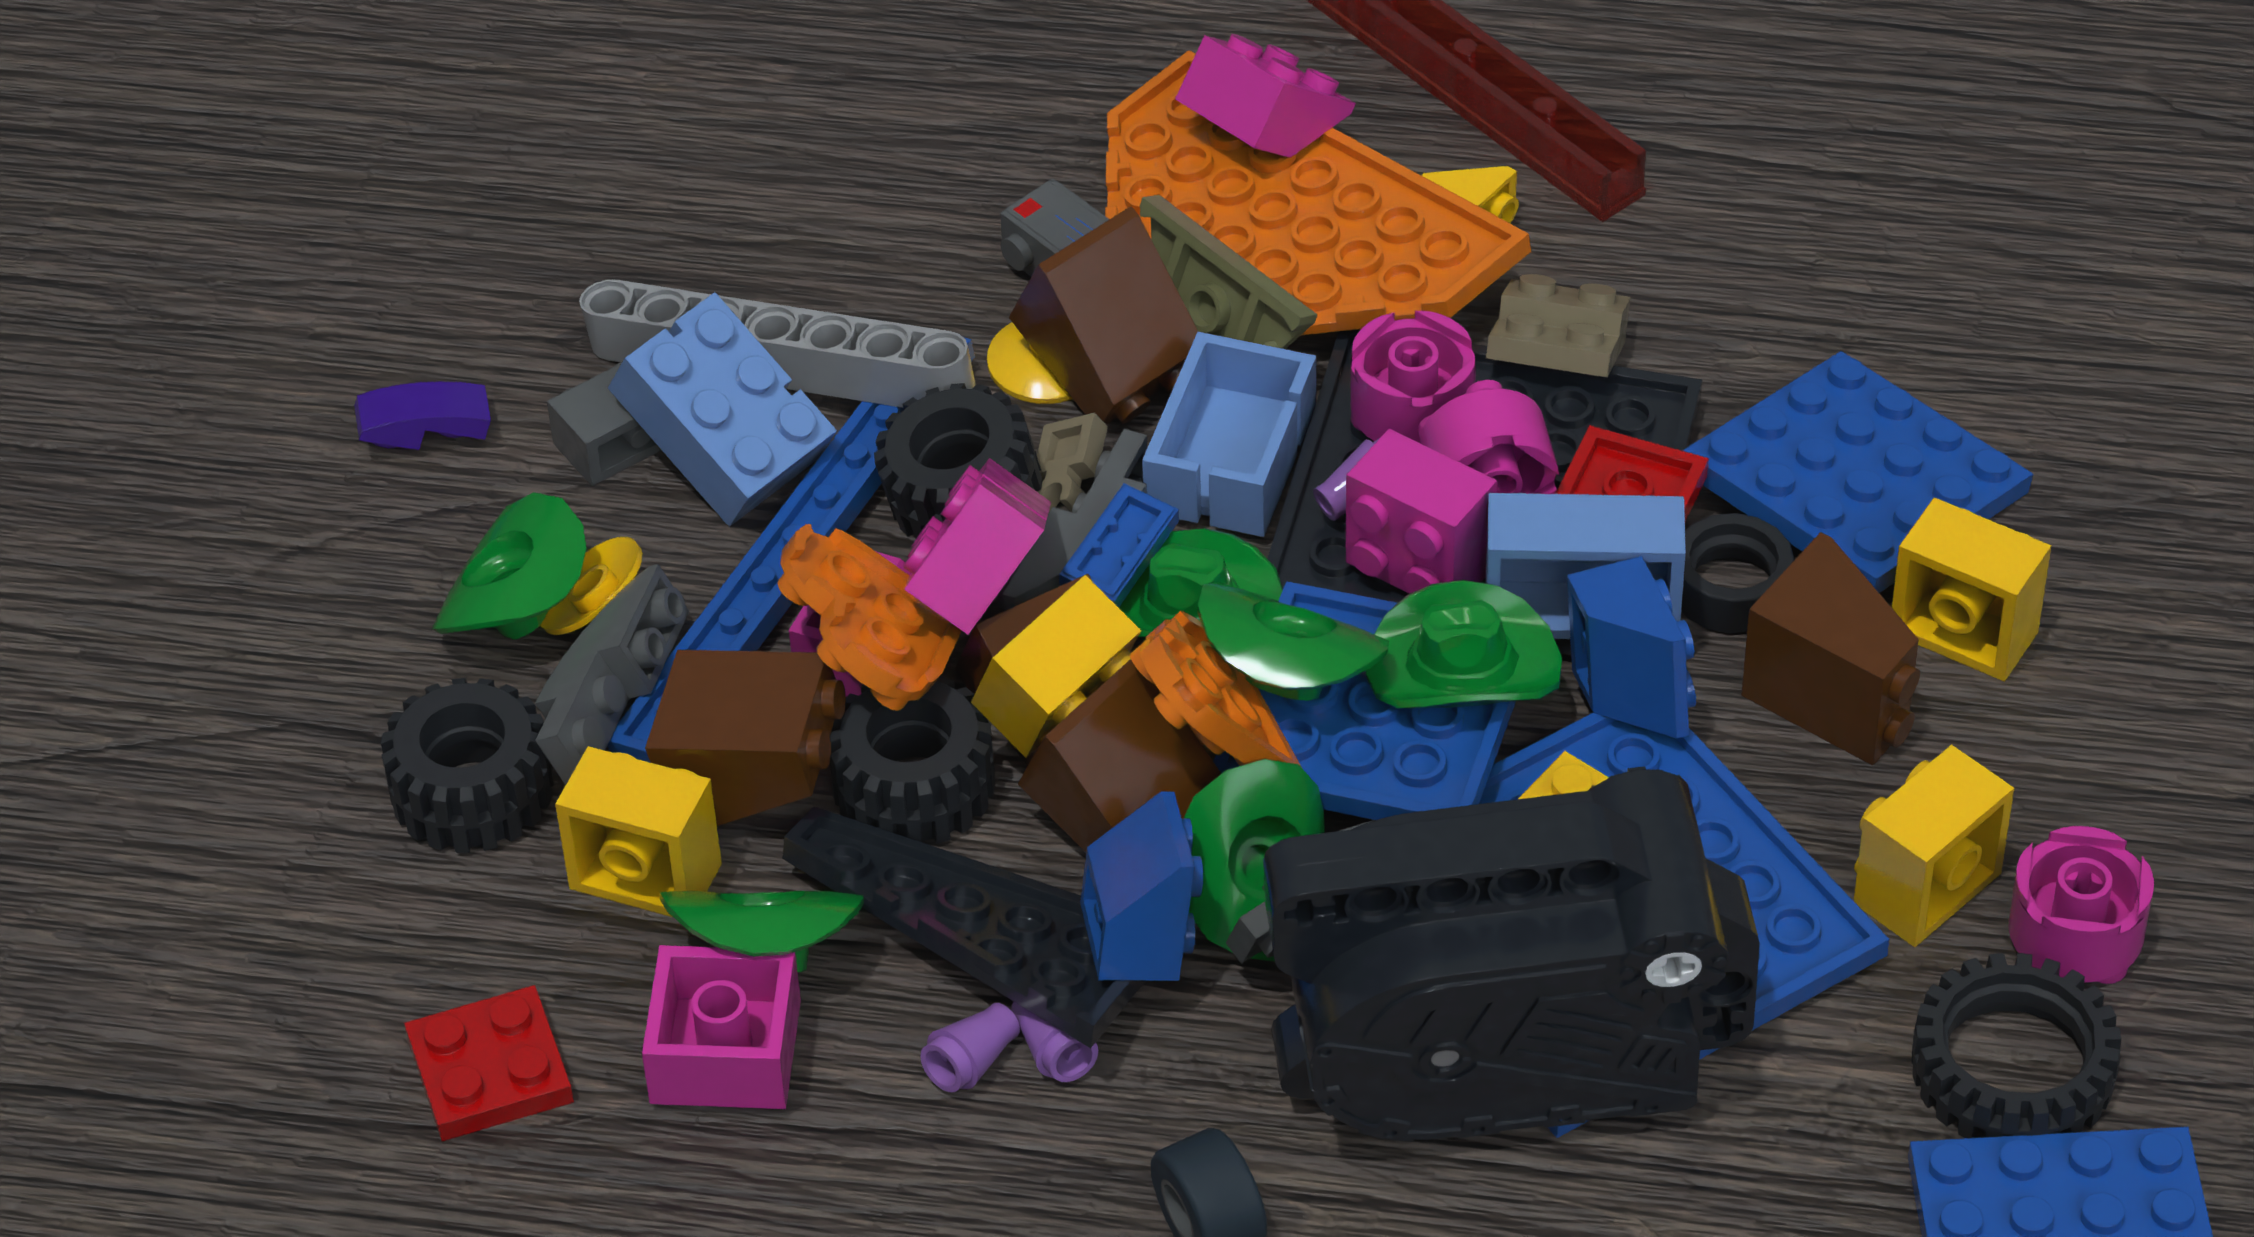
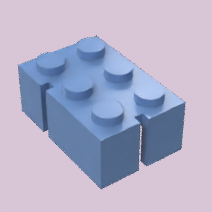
[608,292,837,527]
[1142,332,1316,537]
[1486,493,1686,639]

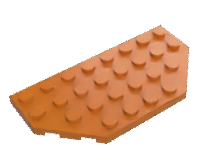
[1105,50,1531,335]

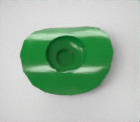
[431,492,587,640]
[1119,528,1283,641]
[1366,580,1562,708]
[1197,582,1389,701]
[1184,759,1325,962]
[660,891,864,973]

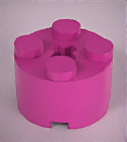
[1350,310,1476,443]
[1418,380,1559,494]
[2008,826,2154,984]

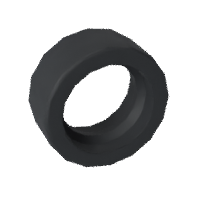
[1681,513,1794,634]

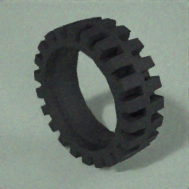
[1911,953,2121,1138]

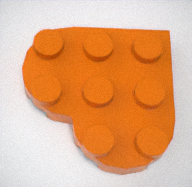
[778,524,962,711]
[1130,611,1303,769]

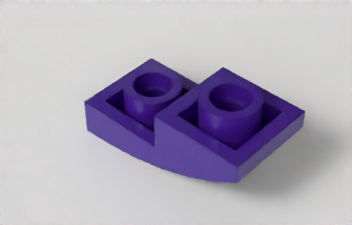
[354,381,491,450]

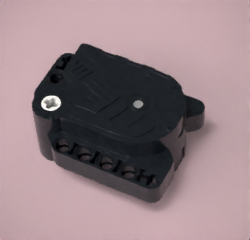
[1263,766,1760,1142]

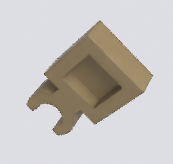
[1037,412,1108,514]

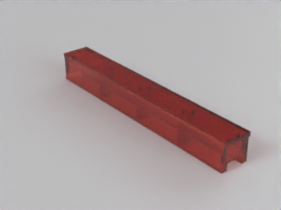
[1306,0,1646,222]

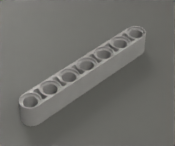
[579,280,976,408]

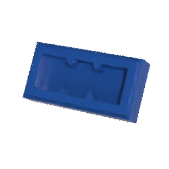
[1059,483,1179,608]

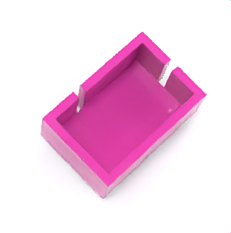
[903,458,1051,635]

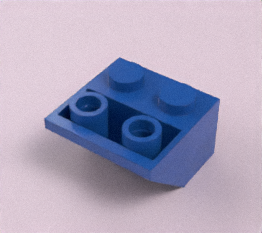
[1567,556,1696,739]
[1080,791,1203,981]

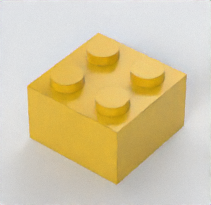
[1892,497,2051,682]
[971,575,1141,758]
[1854,744,2014,948]
[555,746,722,917]

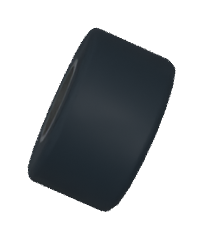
[1150,1127,1267,1237]

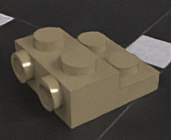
[1486,274,1631,377]

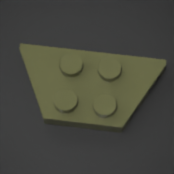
[1140,195,1317,349]

